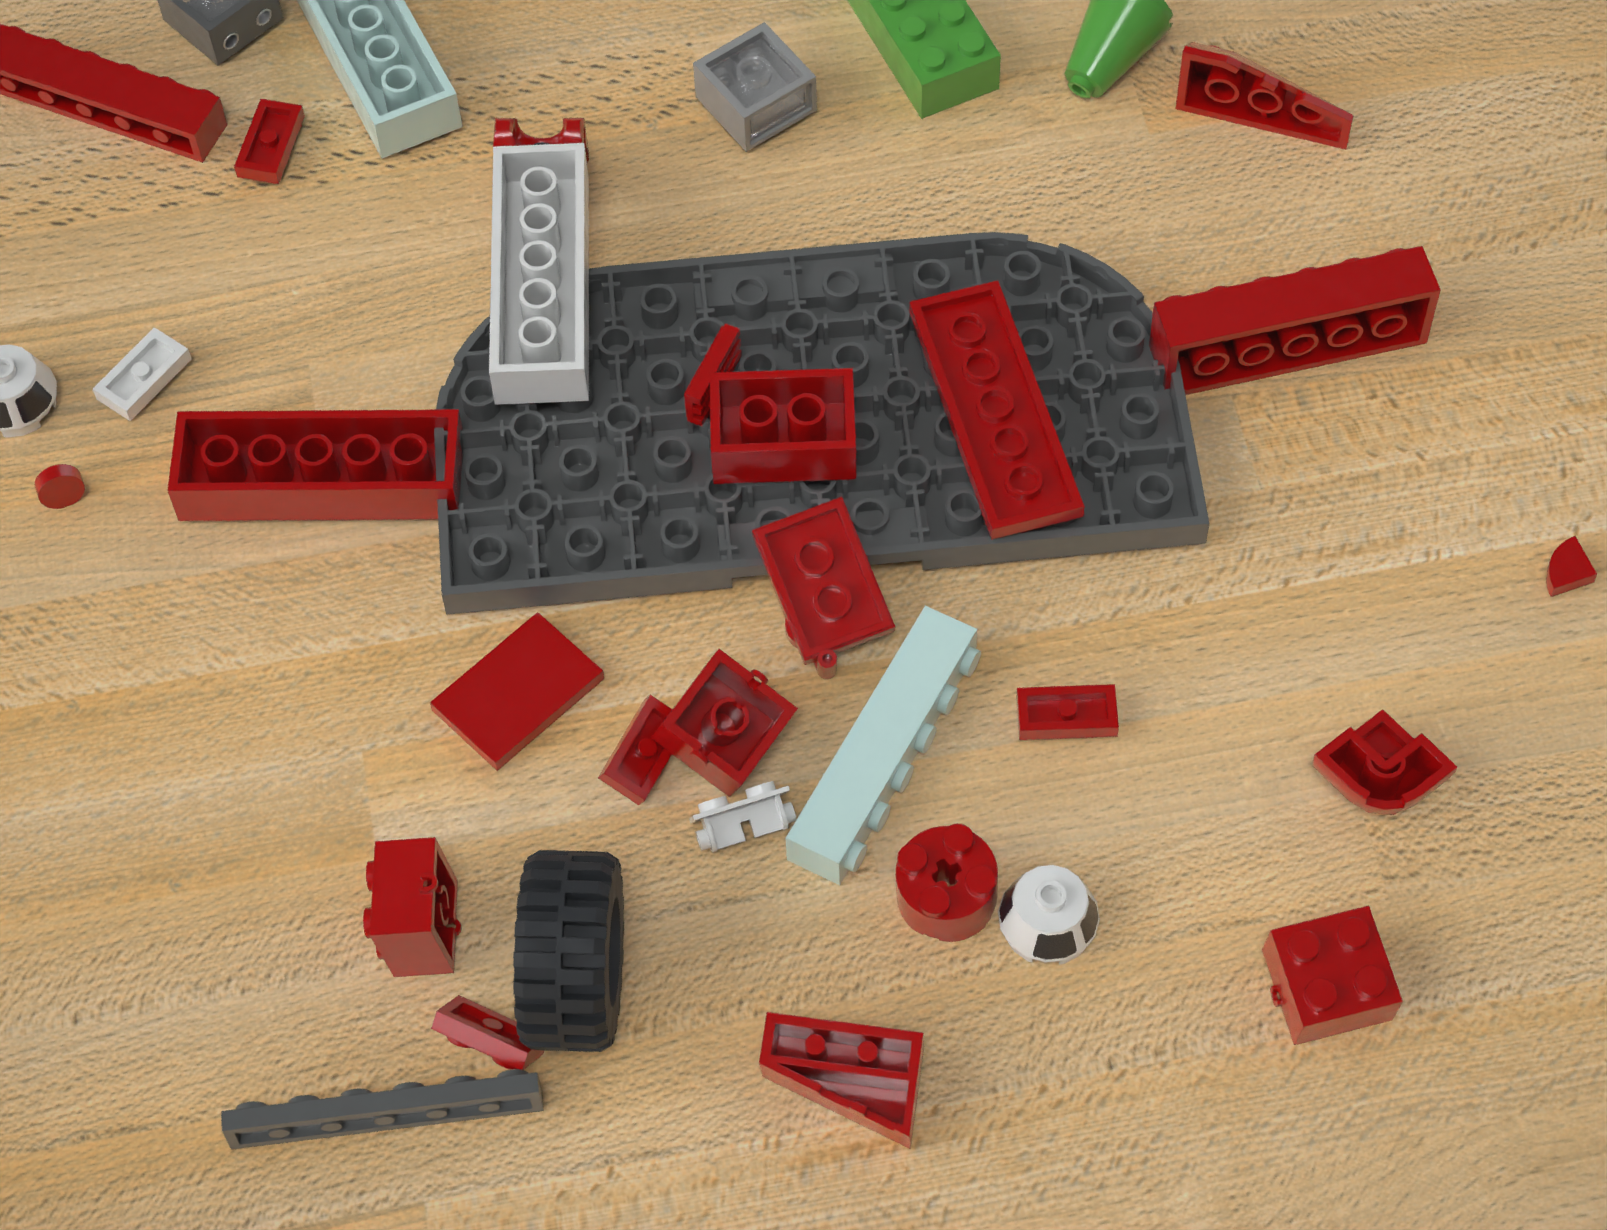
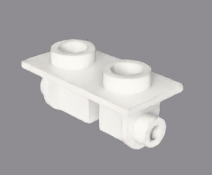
[689,781,797,852]

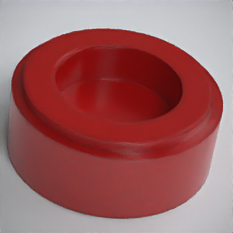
[34,464,85,509]

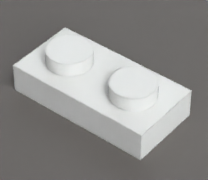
[93,327,191,421]

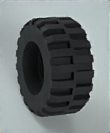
[513,850,624,1052]

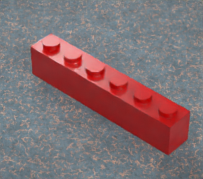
[0,24,228,163]

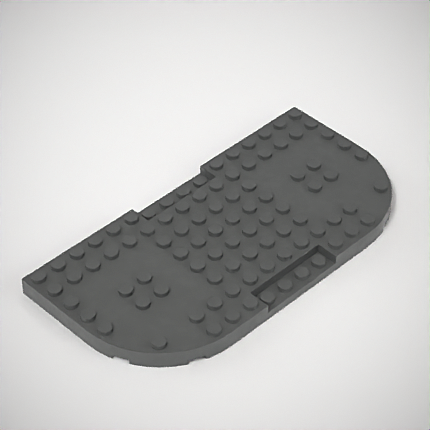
[434,232,1210,615]

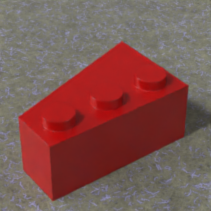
[759,1012,924,1149]

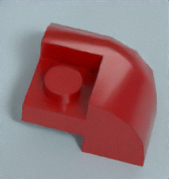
[1313,709,1457,815]

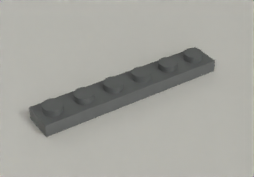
[221,1069,544,1150]

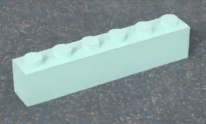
[785,605,981,885]

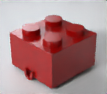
[651,649,798,797]
[363,837,462,977]
[1262,905,1403,1046]

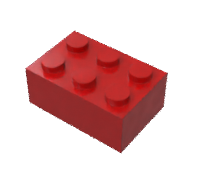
[710,368,856,484]

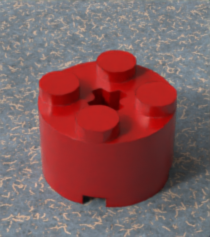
[895,823,998,942]

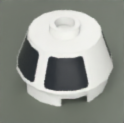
[0,344,57,437]
[998,865,1100,965]

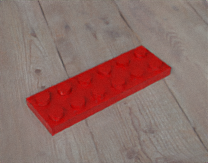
[909,280,1085,540]

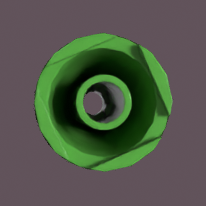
[1065,0,1173,99]

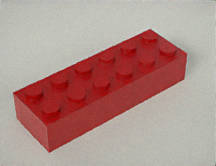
[1149,246,1441,395]
[167,409,463,521]

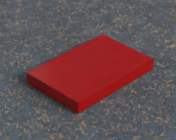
[752,497,896,665]
[430,612,605,771]

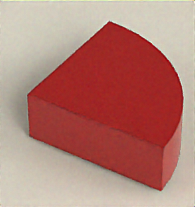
[1546,536,1597,597]

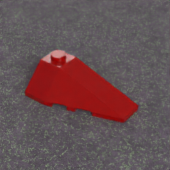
[1175,42,1354,150]

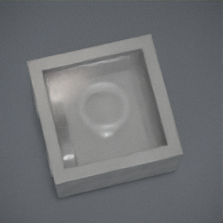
[693,22,817,152]

